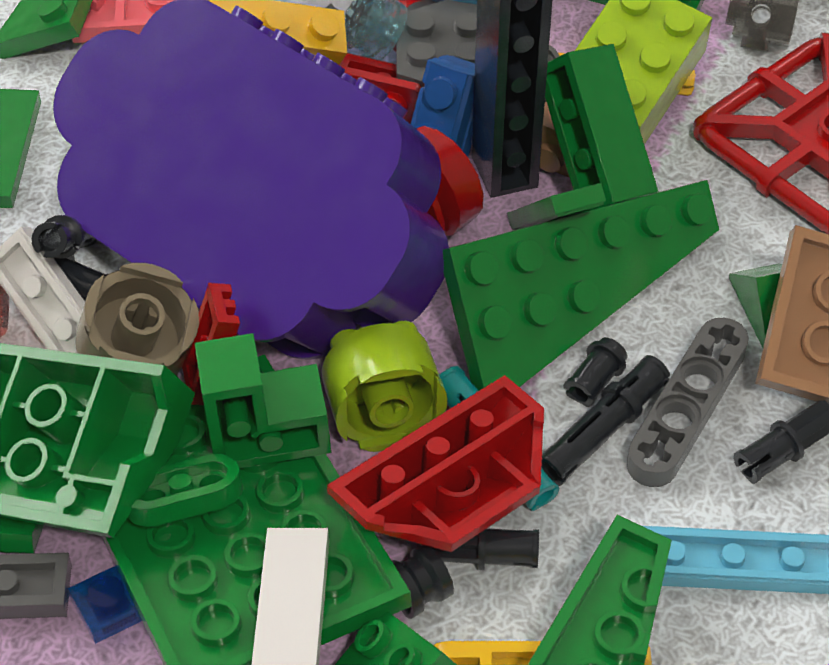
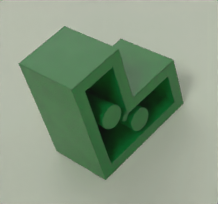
[195,333,332,469]

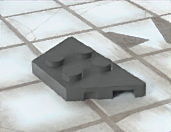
[396,0,477,88]

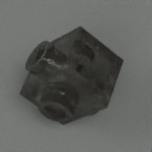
[725,0,799,52]

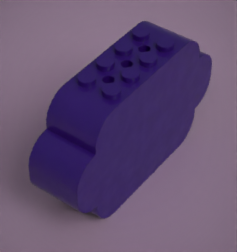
[53,0,449,360]

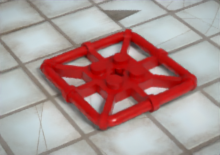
[693,32,829,234]

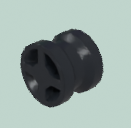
[392,544,454,619]

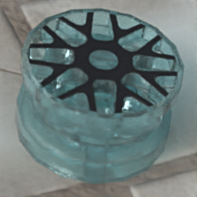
[345,0,407,61]

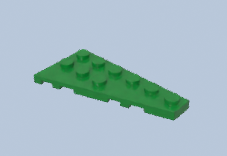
[442,180,720,391]

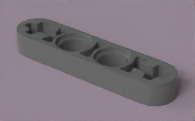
[627,317,749,487]

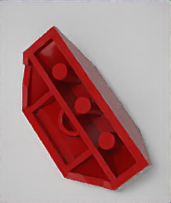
[327,375,544,552]

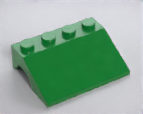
[0,343,195,538]

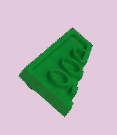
[0,0,93,59]
[528,515,672,665]

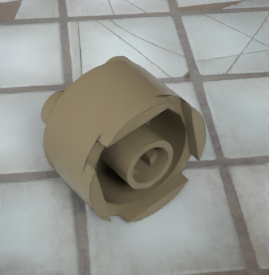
[76,263,199,375]

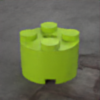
[322,321,447,452]

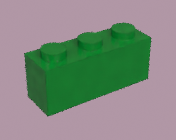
[545,44,659,212]

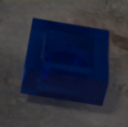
[67,565,142,644]

